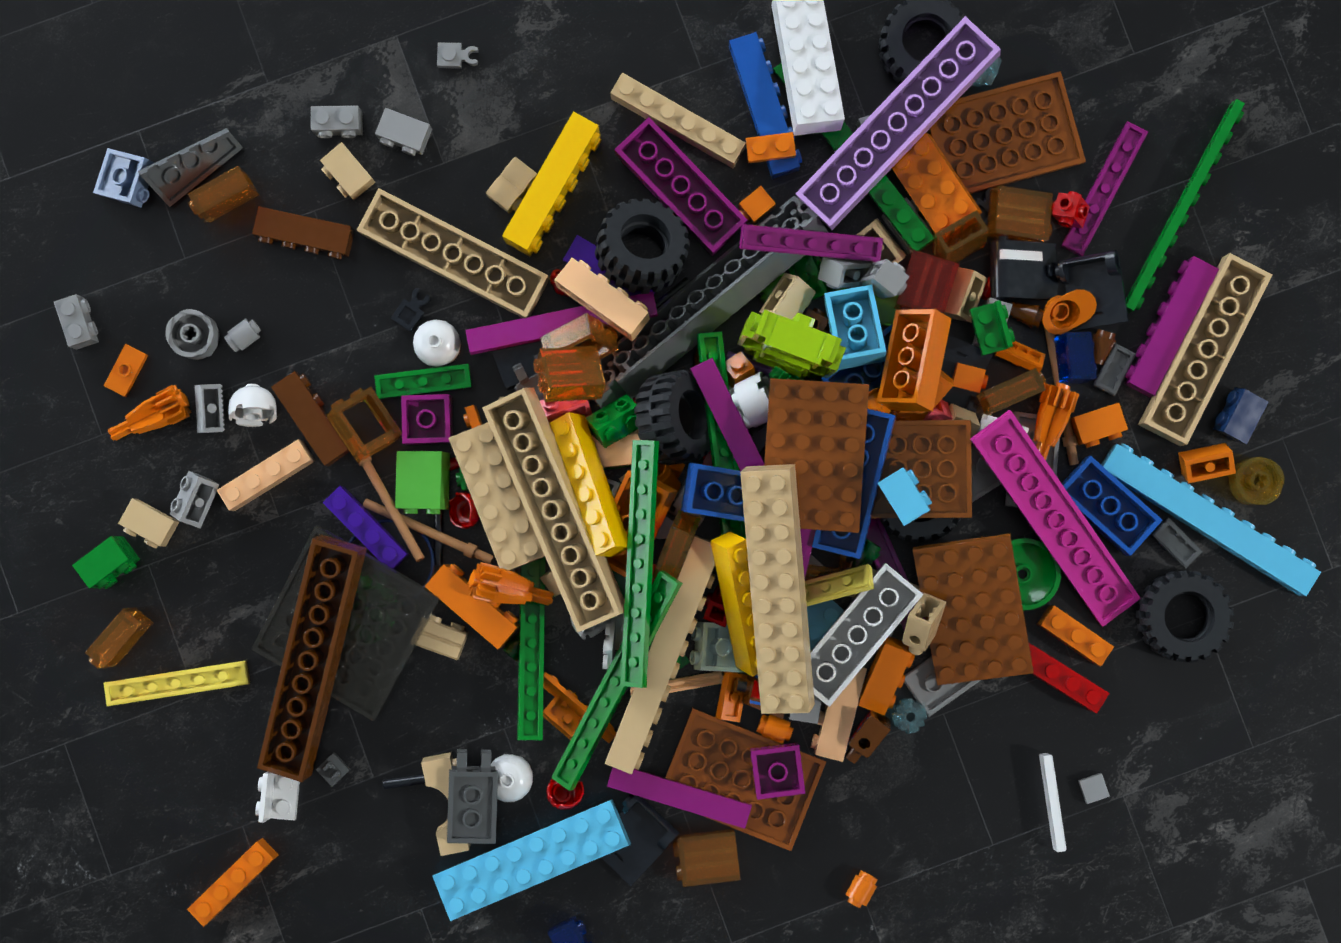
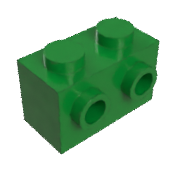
[586,394,638,448]

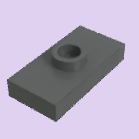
[1092,343,1136,397]
[1150,518,1203,568]

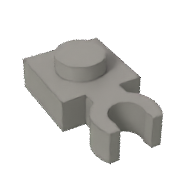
[437,42,479,69]

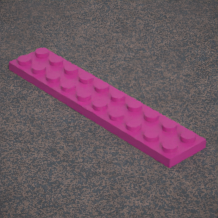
[970,410,1141,627]

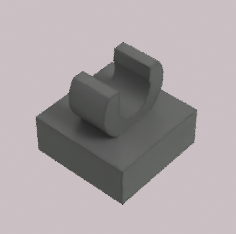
[316,752,351,787]

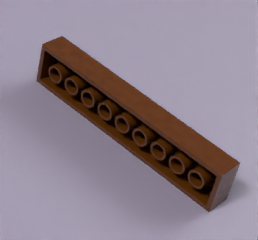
[257,535,367,782]

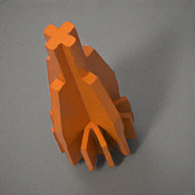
[1034,382,1079,460]
[108,385,191,441]
[469,562,554,606]

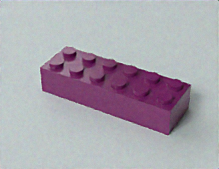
[614,117,748,257]

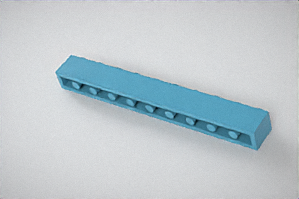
[1101,443,1321,596]

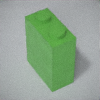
[395,451,450,514]

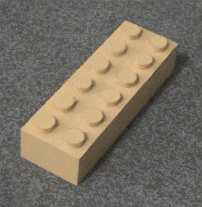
[449,422,545,571]

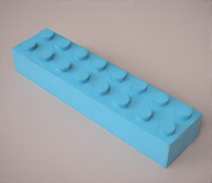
[433,799,631,921]

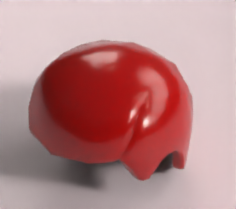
[449,492,480,529]
[546,779,584,810]

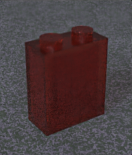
[894,250,959,314]

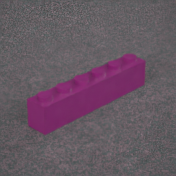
[1124,256,1219,397]

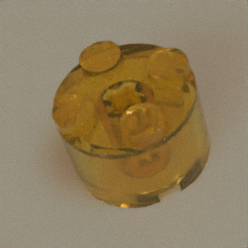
[1228,457,1285,506]

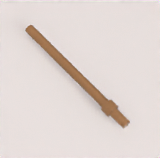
[1044,327,1079,465]
[349,436,425,562]
[363,498,494,564]

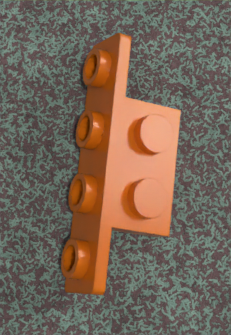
[543,672,617,743]

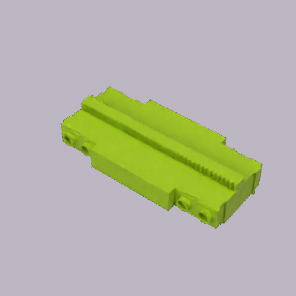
[737,310,846,379]

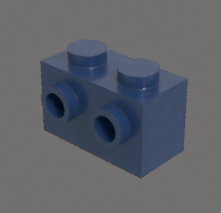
[1213,387,1269,444]

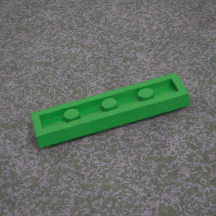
[374,364,472,400]

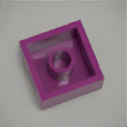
[401,394,453,445]
[750,743,805,800]

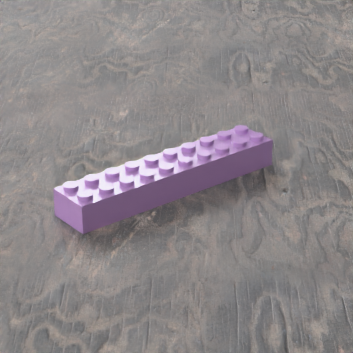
[796,16,1001,230]

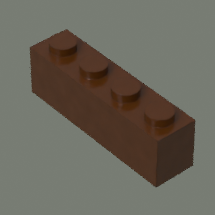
[252,206,355,260]
[271,371,352,467]

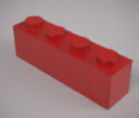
[1029,643,1109,714]

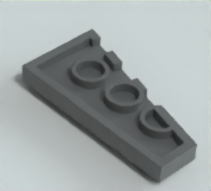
[138,128,243,207]

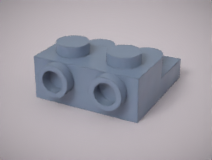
[93,148,155,208]

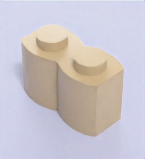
[486,157,537,214]

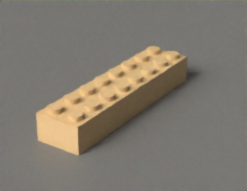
[357,188,550,318]
[1138,253,1272,446]

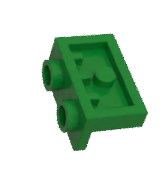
[788,255,835,301]
[969,300,1015,356]

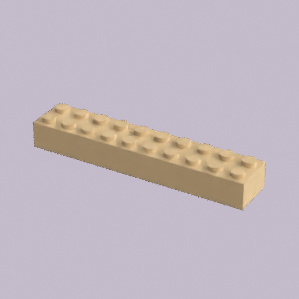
[482,388,625,633]
[740,464,815,714]
[605,535,716,774]

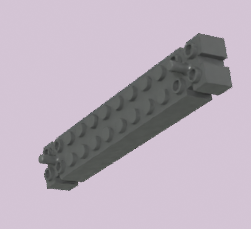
[575,196,828,408]

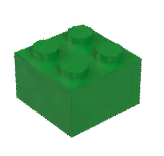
[72,536,140,589]

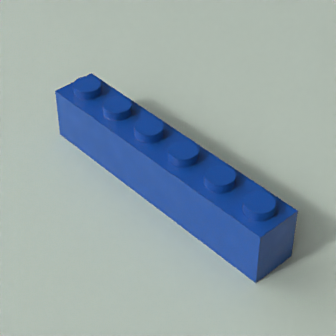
[729,32,802,179]

